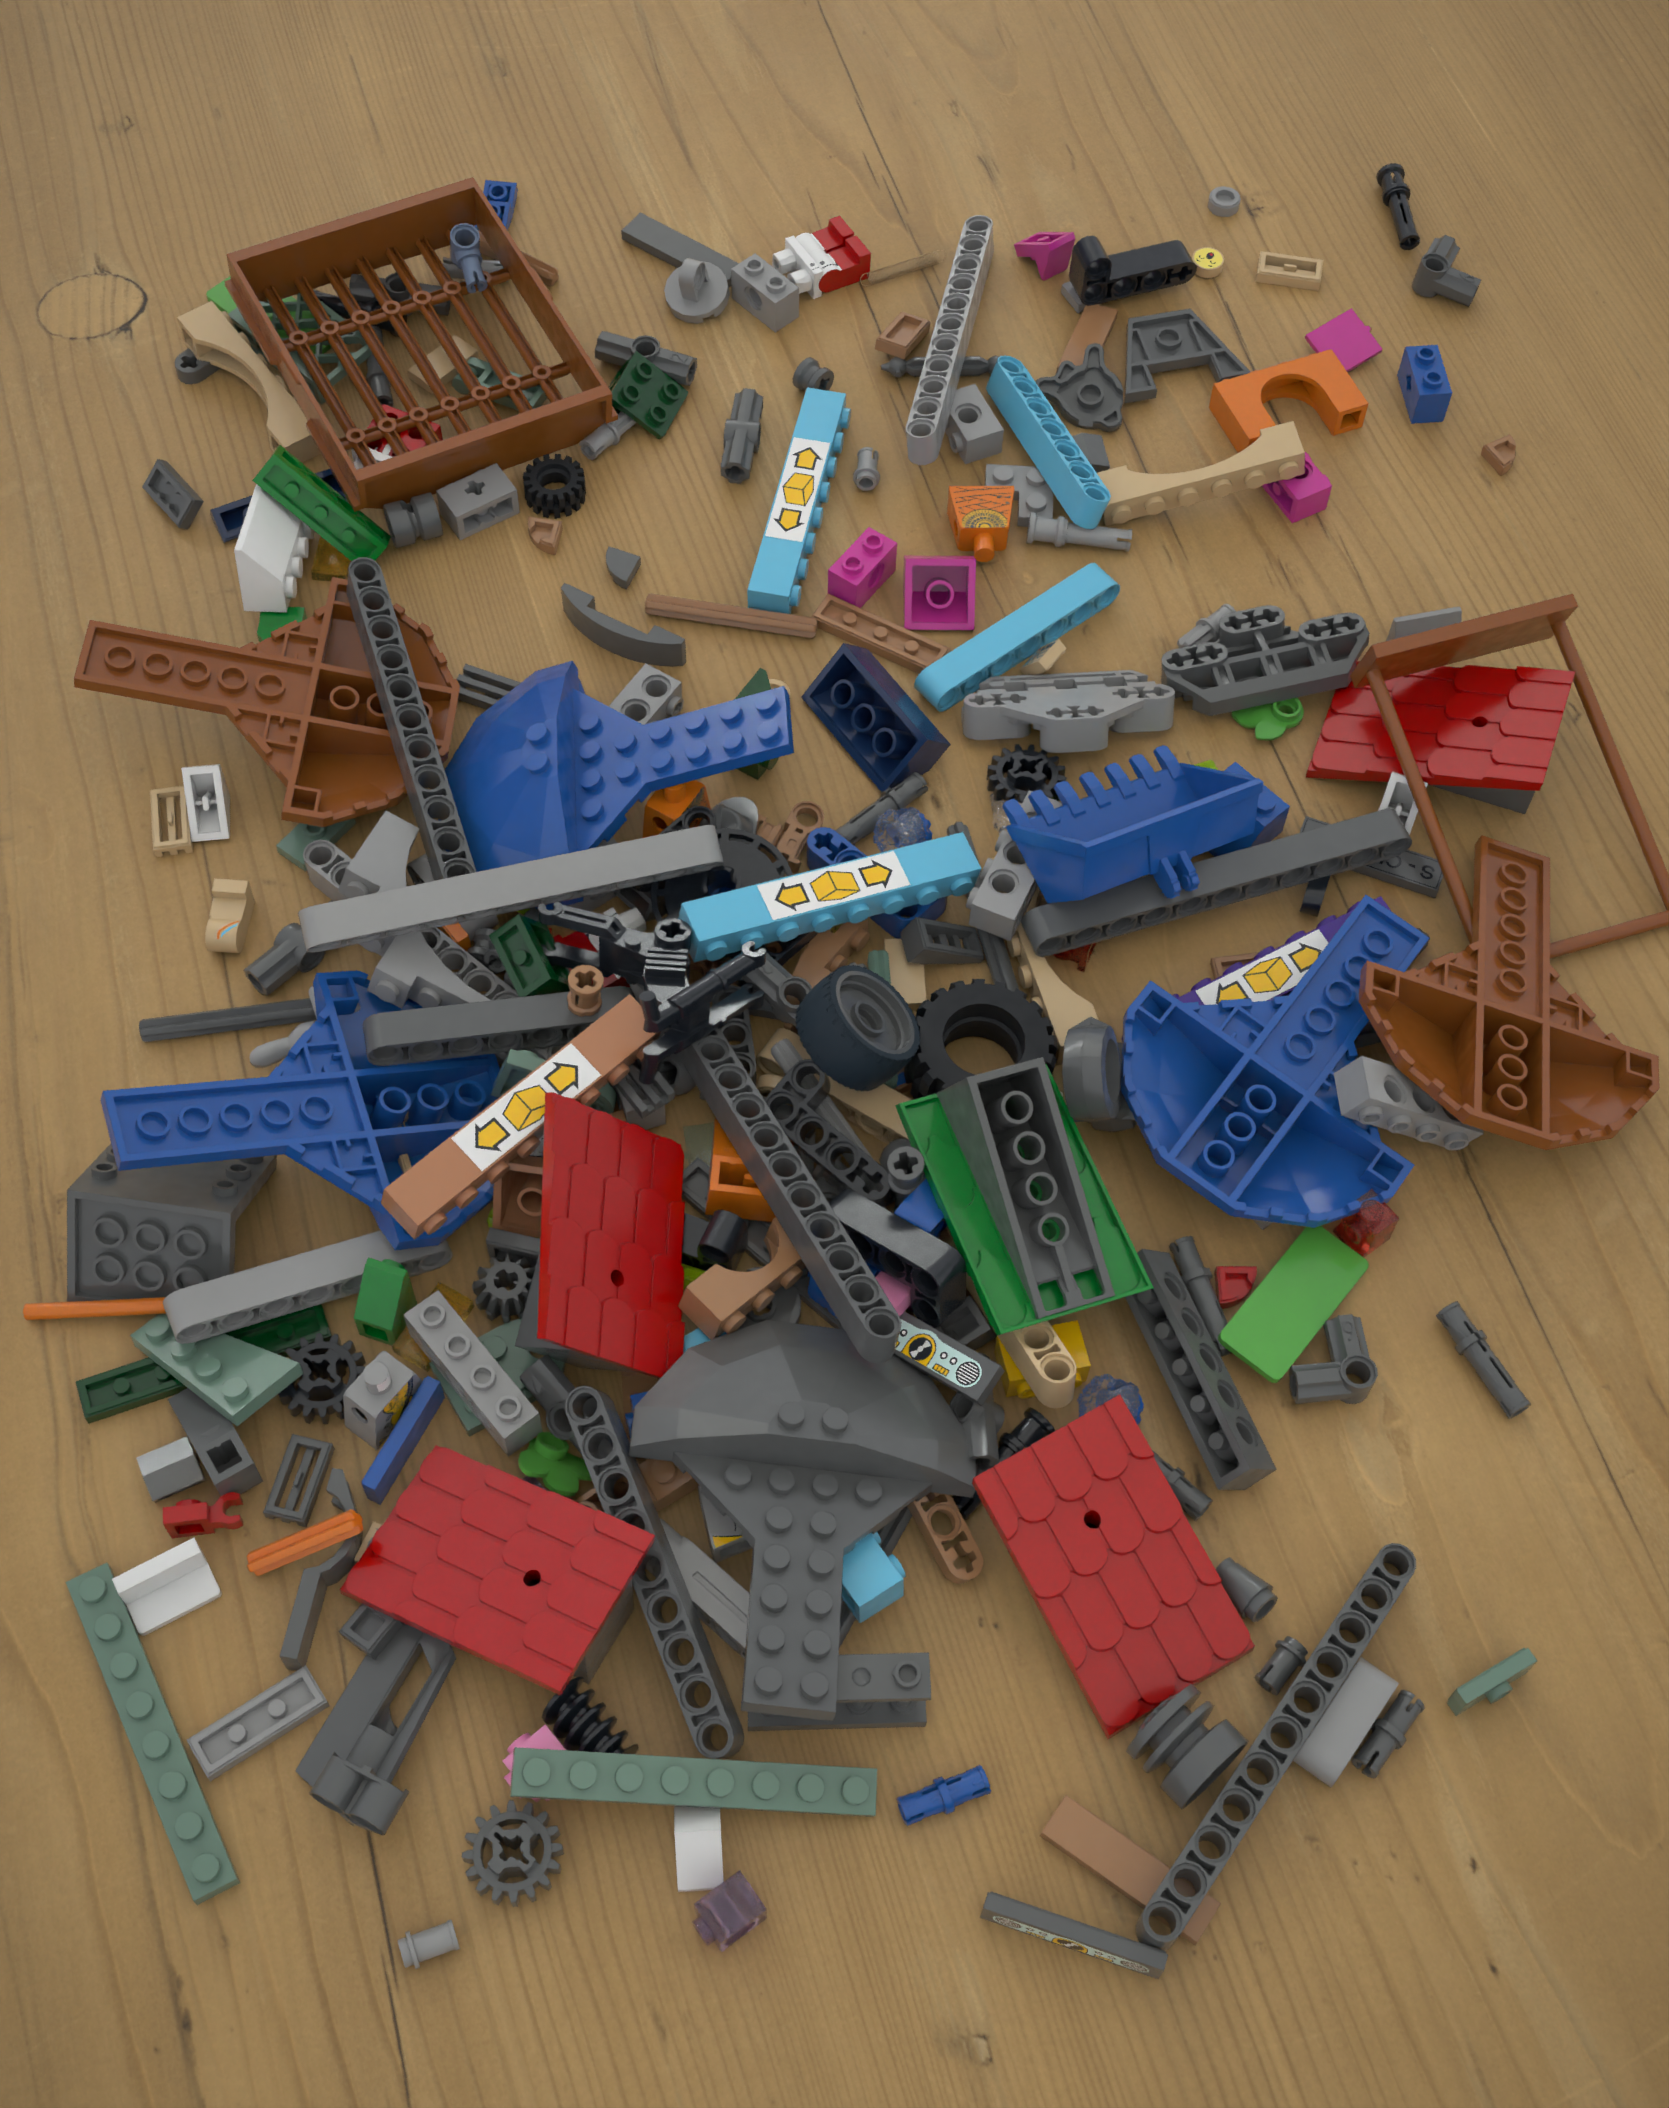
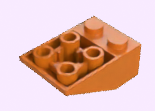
[705,1117,794,1222]

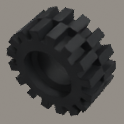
[523,454,586,519]

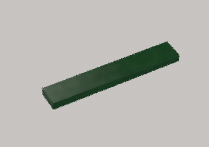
[76,1304,332,1424]

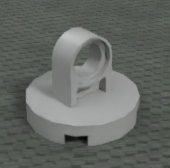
[664,258,730,324]

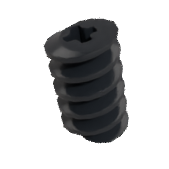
[542,1677,639,1754]

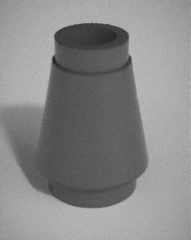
[1216,1558,1278,1622]

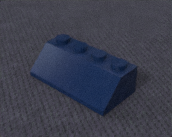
[801,643,951,792]

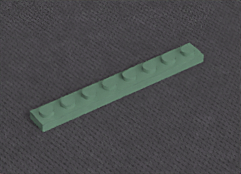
[66,1563,241,1905]
[510,1747,877,1817]

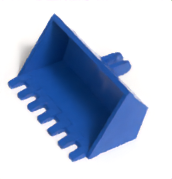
[1002,745,1264,904]

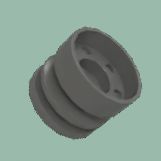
[1126,1684,1249,1809]

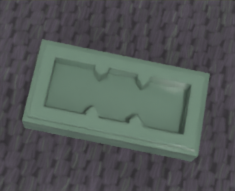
[276,818,356,872]
[1447,1647,1537,1716]

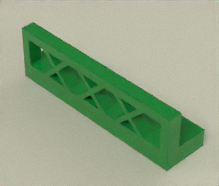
[252,445,391,561]

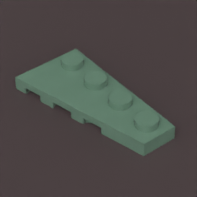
[130,1314,303,1426]

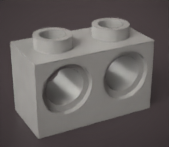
[609,663,684,725]

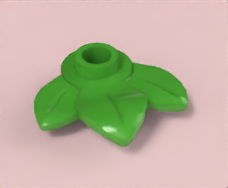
[1231,698,1304,741]
[518,1432,592,1497]

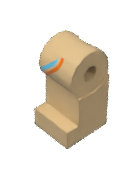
[205,878,255,953]

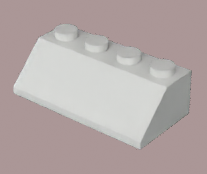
[234,484,315,612]

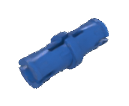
[896,1765,991,1826]

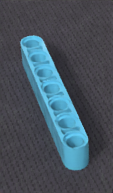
[986,355,1111,529]
[914,563,1120,712]

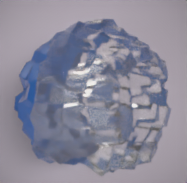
[873,807,933,853]
[1077,1373,1144,1425]

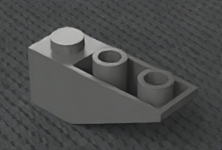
[168,1388,263,1496]

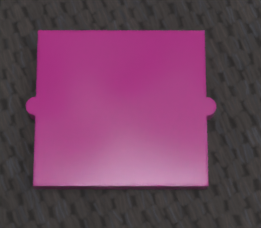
[1305,308,1383,372]

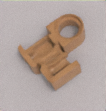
[756,801,824,873]

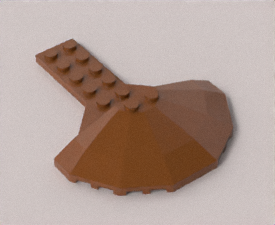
[74,577,460,827]
[1359,835,1660,1150]

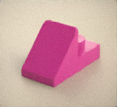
[1014,232,1075,281]

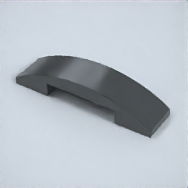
[561,583,686,667]

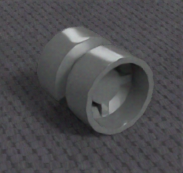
[383,492,443,548]

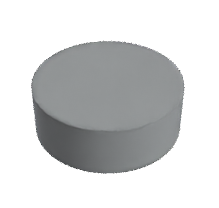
[1208,186,1241,217]

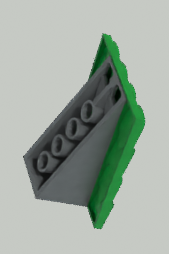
[895,1057,1154,1335]

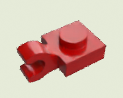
[163,1492,243,1539]

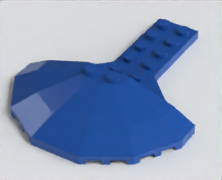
[438,661,794,910]
[1121,895,1429,1228]
[100,970,500,1251]

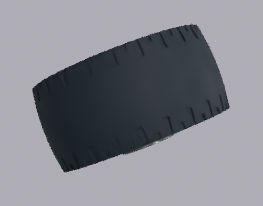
[795,965,920,1091]

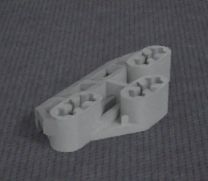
[961,670,1175,753]

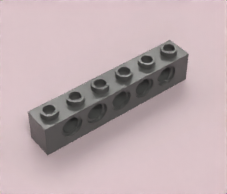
[1125,1249,1277,1490]

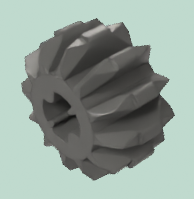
[472,1252,535,1323]

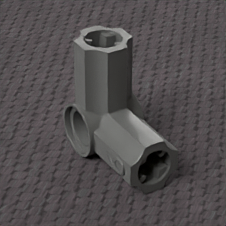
[1412,235,1481,307]
[1289,1314,1378,1404]

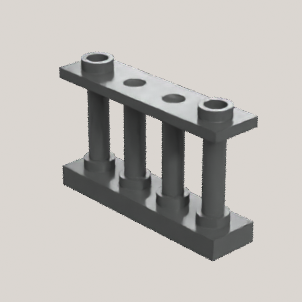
[748,1652,931,1731]

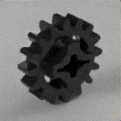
[986,744,1067,803]
[278,1333,366,1425]

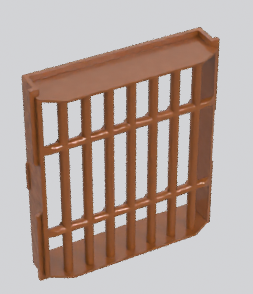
[224,177,618,512]

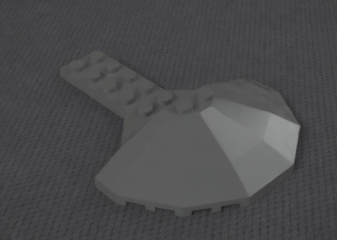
[629,1320,976,1721]

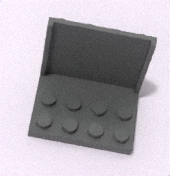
[67,1144,277,1315]

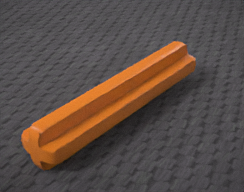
[247,1509,363,1576]

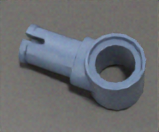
[450,223,488,293]

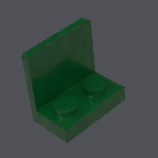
[608,351,688,439]

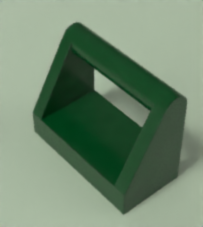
[489,914,570,997]

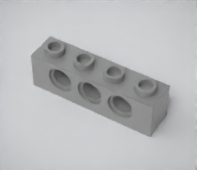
[966,790,1063,941]
[1333,1056,1484,1150]
[403,1290,543,1457]

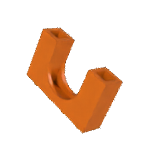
[1209,349,1369,453]

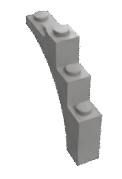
[338,811,490,1009]

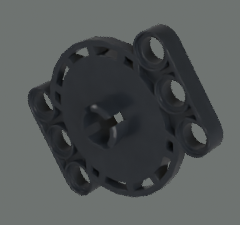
[632,806,819,987]

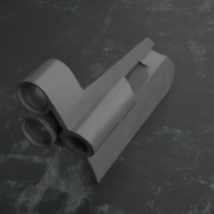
[295,1622,456,1835]

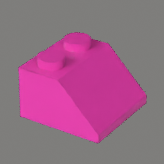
[903,555,976,630]

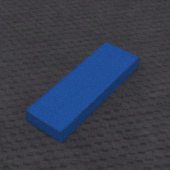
[361,1376,445,1505]

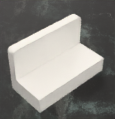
[112,1538,222,1636]

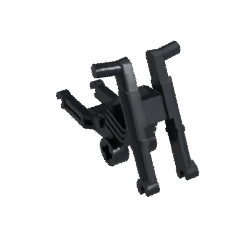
[538,902,766,1084]

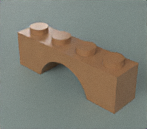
[678,1217,806,1340]

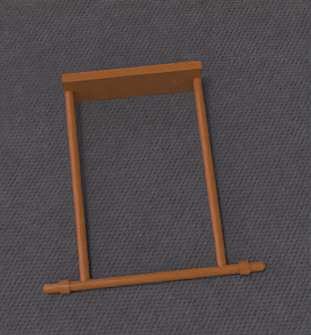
[1350,594,1669,959]

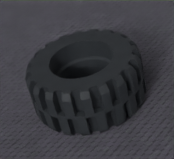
[904,979,1058,1099]

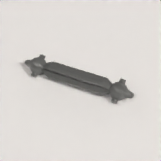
[881,355,1000,377]

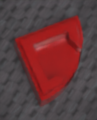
[1214,1266,1257,1309]

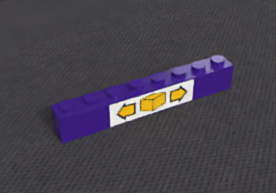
[1121,896,1392,1042]

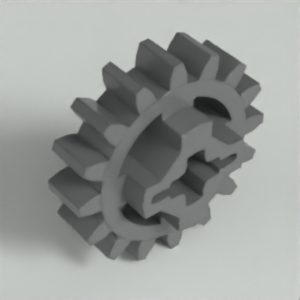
[462,1800,564,1907]

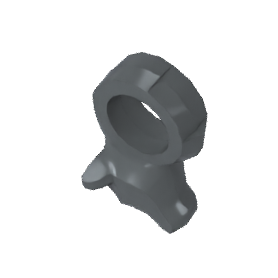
[1062,1017,1136,1132]

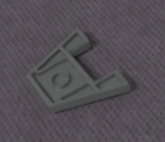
[1124,308,1250,403]

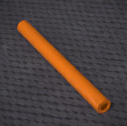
[23,1297,166,1320]

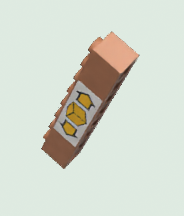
[381,994,661,1240]

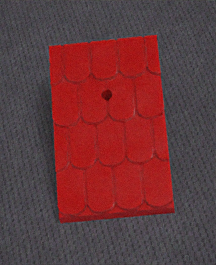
[1306,661,1576,814]
[515,1092,685,1379]
[972,1394,1255,1739]
[340,1445,655,1696]

